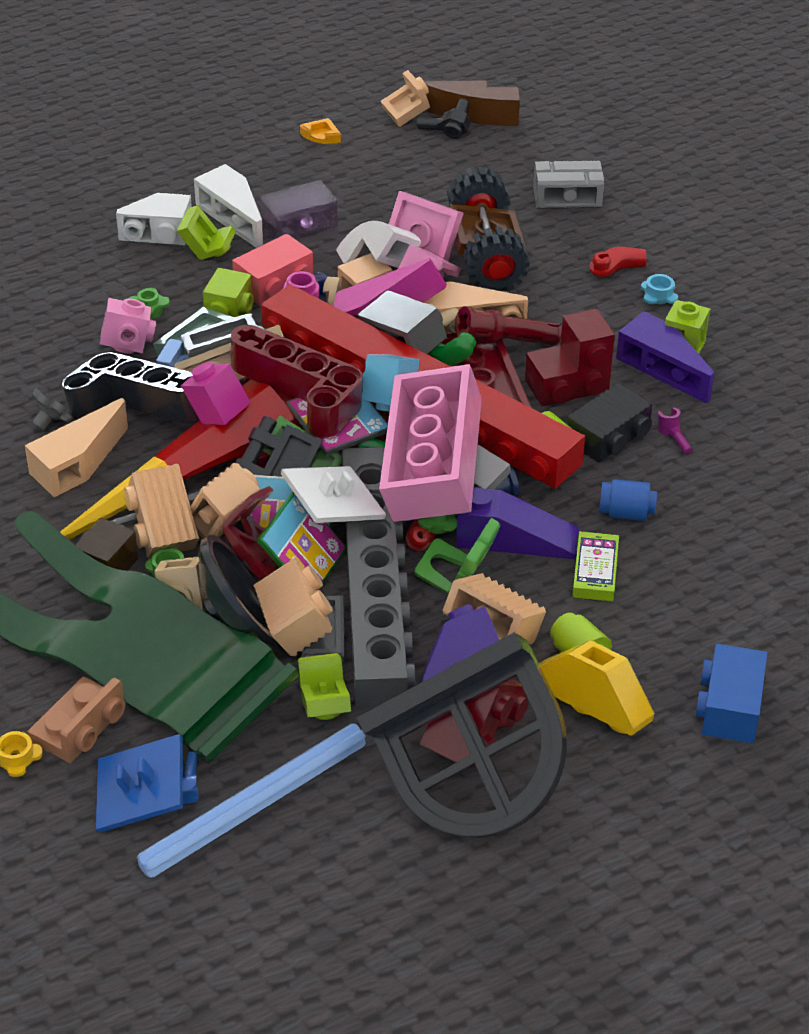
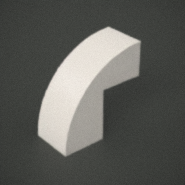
[336,221,422,268]

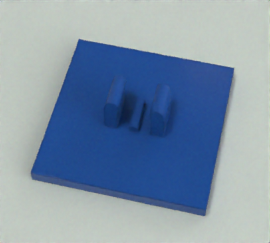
[96,734,183,832]

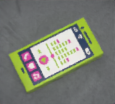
[572,531,619,602]

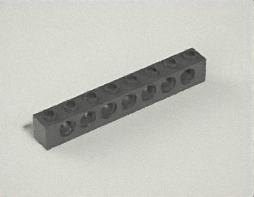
[342,447,415,708]

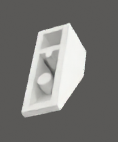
[194,164,263,248]

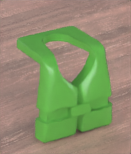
[414,518,500,594]

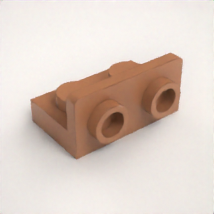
[27,676,125,764]

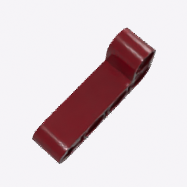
[231,325,363,438]

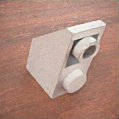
[116,193,191,245]

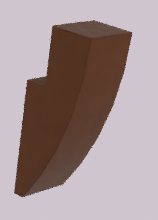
[424,81,520,126]

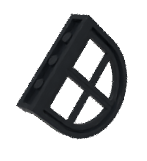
[357,632,567,838]

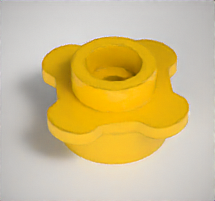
[0,731,43,777]

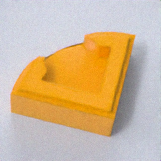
[300,118,341,144]

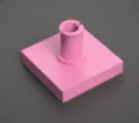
[389,191,464,278]

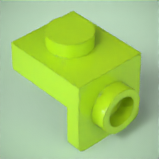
[177,205,236,260]
[298,653,351,720]

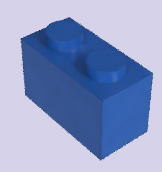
[695,644,767,743]

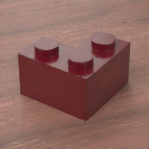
[525,308,615,407]
[420,662,529,767]

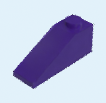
[616,311,715,403]
[456,488,579,560]

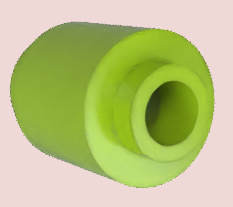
[550,613,612,652]

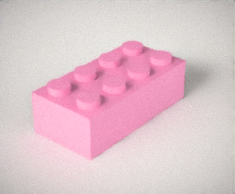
[379,364,482,522]

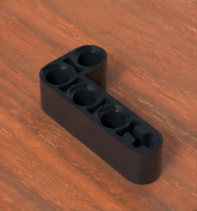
[62,352,200,424]

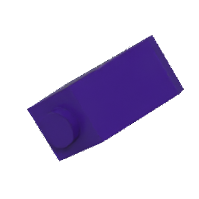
[418,604,500,684]

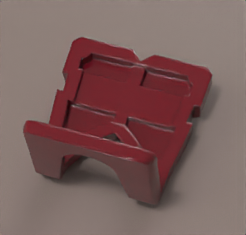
[222,486,280,580]

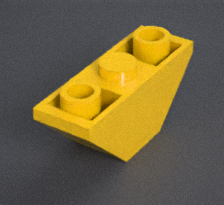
[539,640,655,736]

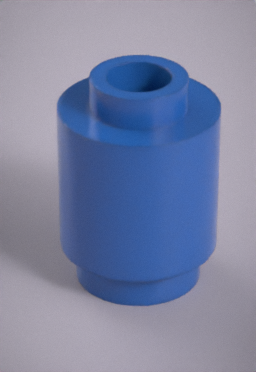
[599,479,657,522]

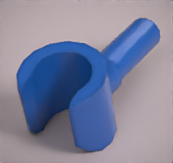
[183,752,199,805]

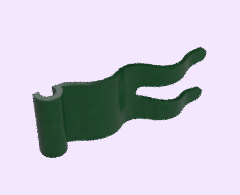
[0,511,299,764]

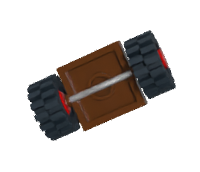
[447,167,530,292]

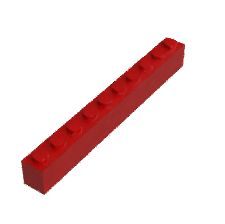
[261,284,585,489]

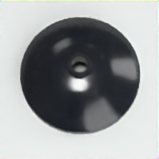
[198,535,277,645]

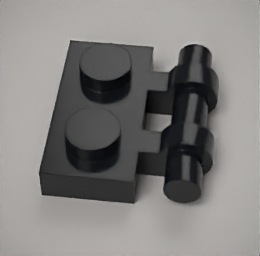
[235,416,323,477]

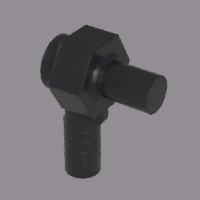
[417,99,471,138]

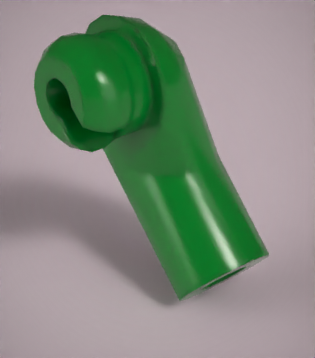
[427,333,476,366]

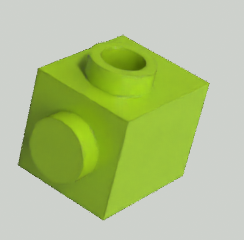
[203,268,254,318]

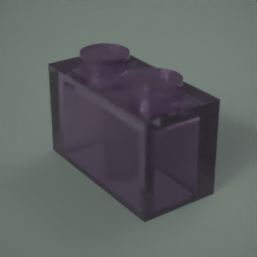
[260,180,338,240]

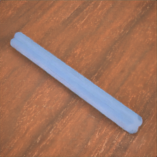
[137,724,366,878]

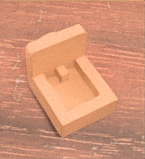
[381,70,430,127]

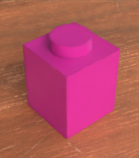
[181,362,251,425]

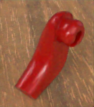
[589,247,647,278]

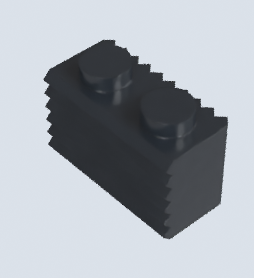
[568,383,653,462]

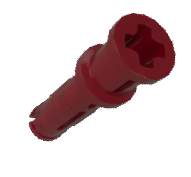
[455,306,562,345]

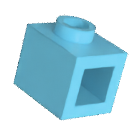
[362,354,420,412]

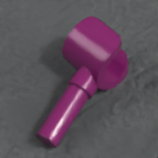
[658,407,693,454]

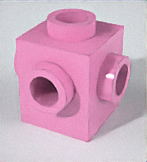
[100,298,156,354]

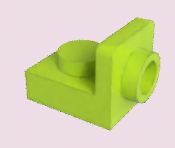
[665,300,710,354]

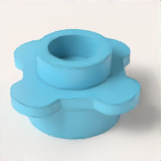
[641,274,678,304]

